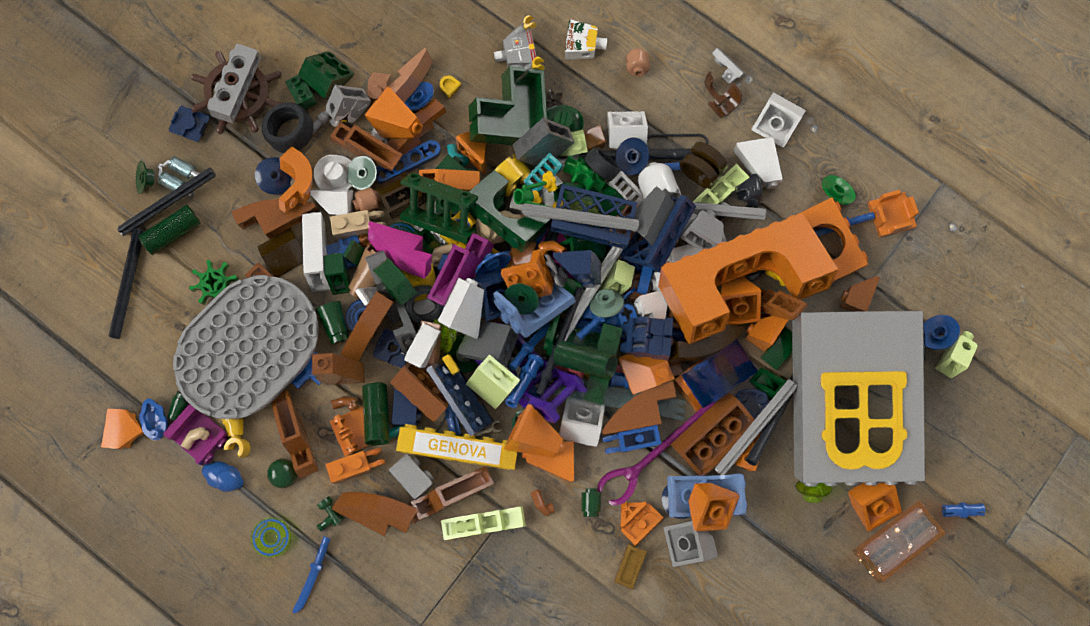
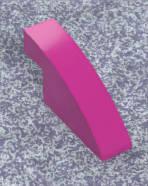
[368,221,432,279]

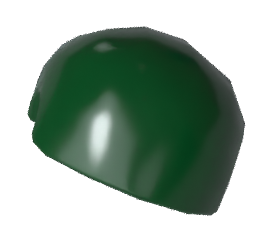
[267,458,297,488]

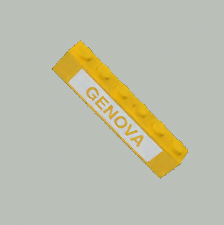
[396,424,517,471]

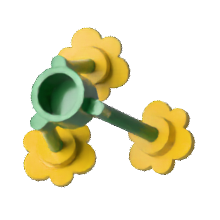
[513,171,563,208]

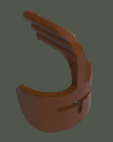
[704,71,743,118]

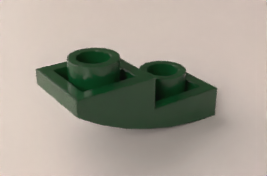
[761,326,793,370]

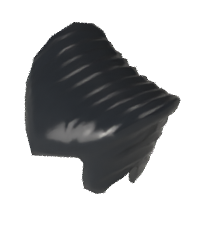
[736,173,764,208]

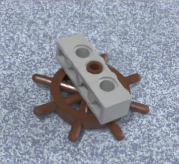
[191,43,282,134]

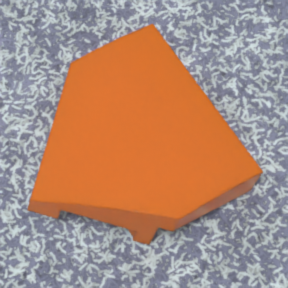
[101,408,144,449]
[621,502,664,546]

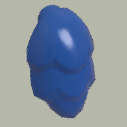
[139,398,168,441]
[202,461,244,492]

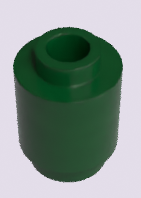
[581,488,601,517]

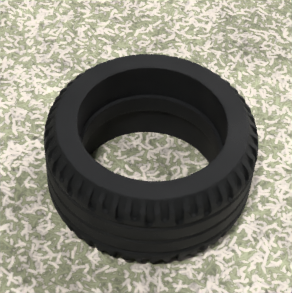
[261,102,314,153]

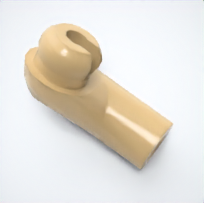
[432,243,453,267]
[181,427,210,450]

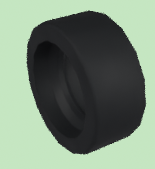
[584,147,621,181]
[405,285,443,324]

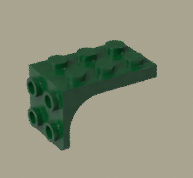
[544,313,600,359]

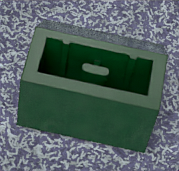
[298,51,355,98]

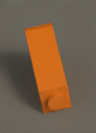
[522,441,574,482]

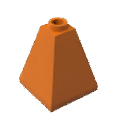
[365,86,423,138]
[721,277,761,325]
[504,404,565,457]

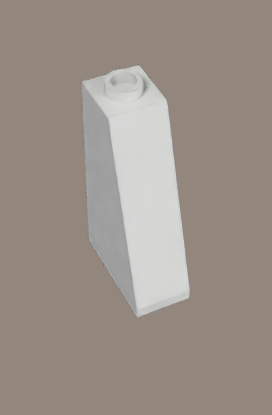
[302,212,330,292]

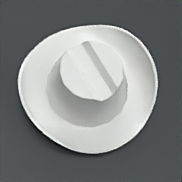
[314,155,352,190]

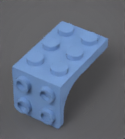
[493,282,576,338]
[667,474,747,517]

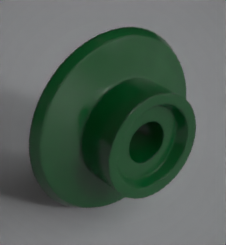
[136,160,154,194]
[504,283,539,314]

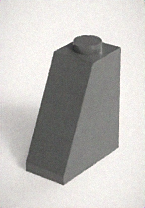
[629,186,676,246]

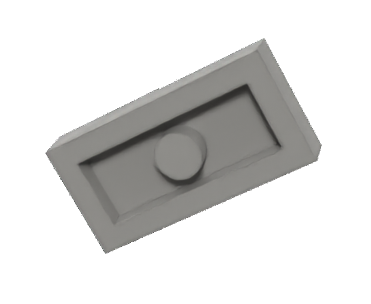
[712,48,746,84]

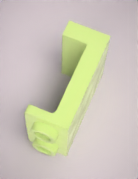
[466,355,520,409]

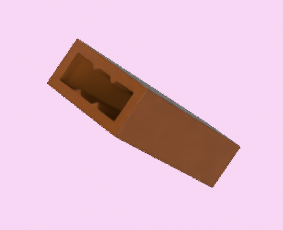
[312,353,365,385]

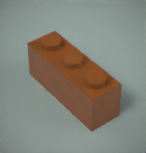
[390,362,449,422]

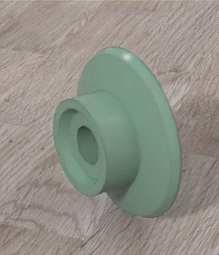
[347,156,377,190]
[590,289,624,317]

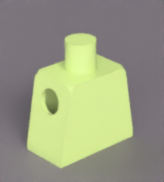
[935,331,978,379]

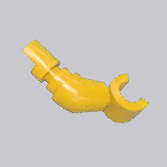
[221,418,251,458]

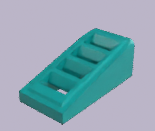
[523,153,564,192]

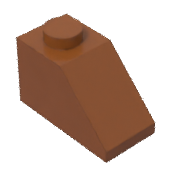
[840,276,880,312]

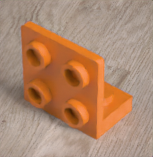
[501,250,555,297]

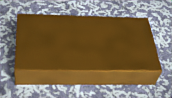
[614,544,647,590]

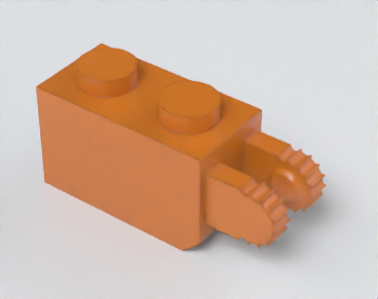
[325,448,385,484]

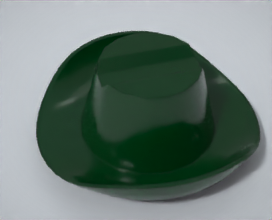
[547,105,584,132]

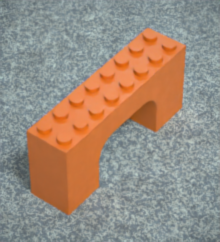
[658,213,838,344]

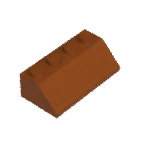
[670,392,755,476]

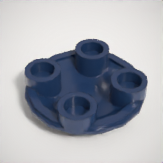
[735,388,770,419]

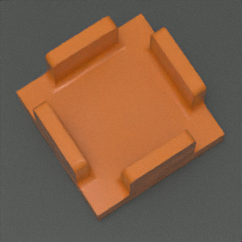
[867,190,919,238]

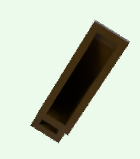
[669,325,744,362]

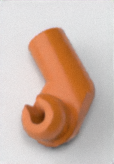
[537,241,567,255]

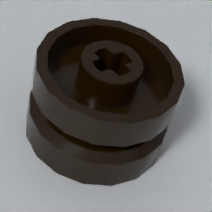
[679,142,728,189]

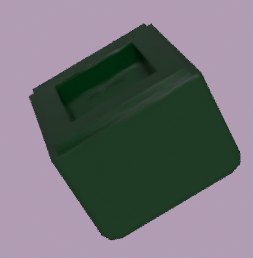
[343,239,365,266]

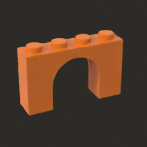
[797,197,868,283]

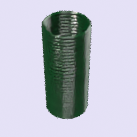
[138,204,201,255]
[553,341,617,380]
[362,382,390,446]

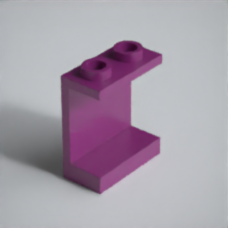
[163,404,228,466]

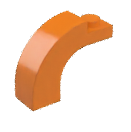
[279,147,313,213]

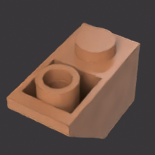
[368,72,391,110]

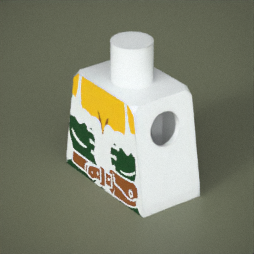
[565,19,607,60]

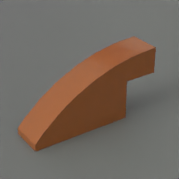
[330,122,403,171]
[231,199,319,239]
[341,291,395,362]
[601,381,676,435]
[271,390,319,478]
[407,466,494,524]
[332,492,418,537]

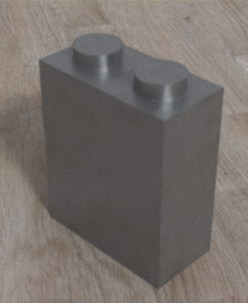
[513,118,575,168]

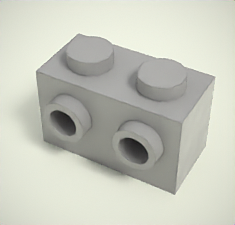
[389,454,435,500]

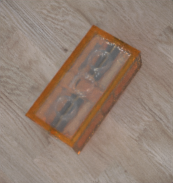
[852,501,946,584]

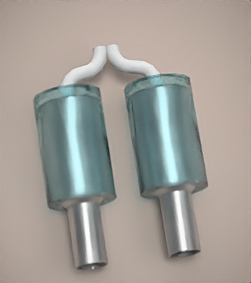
[157,156,200,197]

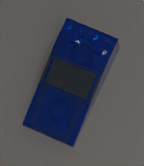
[681,339,758,408]

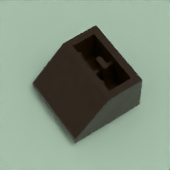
[375,170,425,219]

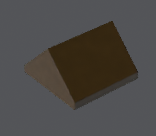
[257,228,303,278]

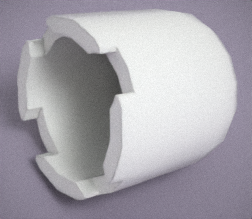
[638,162,681,200]

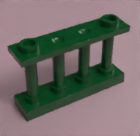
[400,172,479,244]

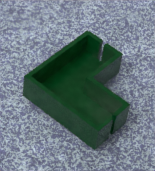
[468,66,547,145]

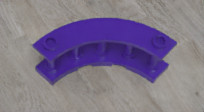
[475,333,587,423]

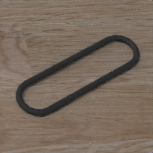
[647,134,709,150]

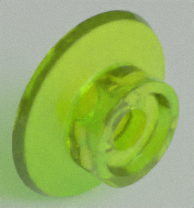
[432,319,457,353]
[795,481,832,503]

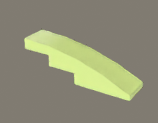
[693,164,749,204]
[441,506,526,540]

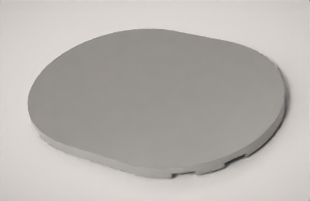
[173,275,319,420]

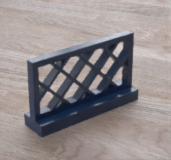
[550,184,638,250]
[621,195,696,273]
[426,356,494,436]

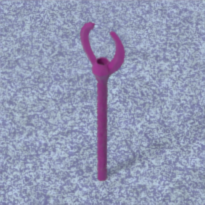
[597,399,715,506]

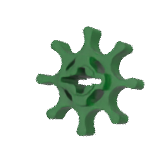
[562,156,605,192]
[189,260,239,305]

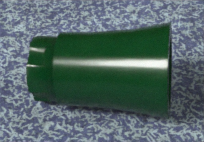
[315,301,349,345]

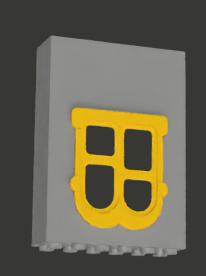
[792,311,925,486]

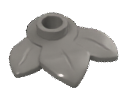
[545,254,568,287]

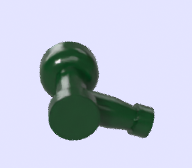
[316,496,344,532]

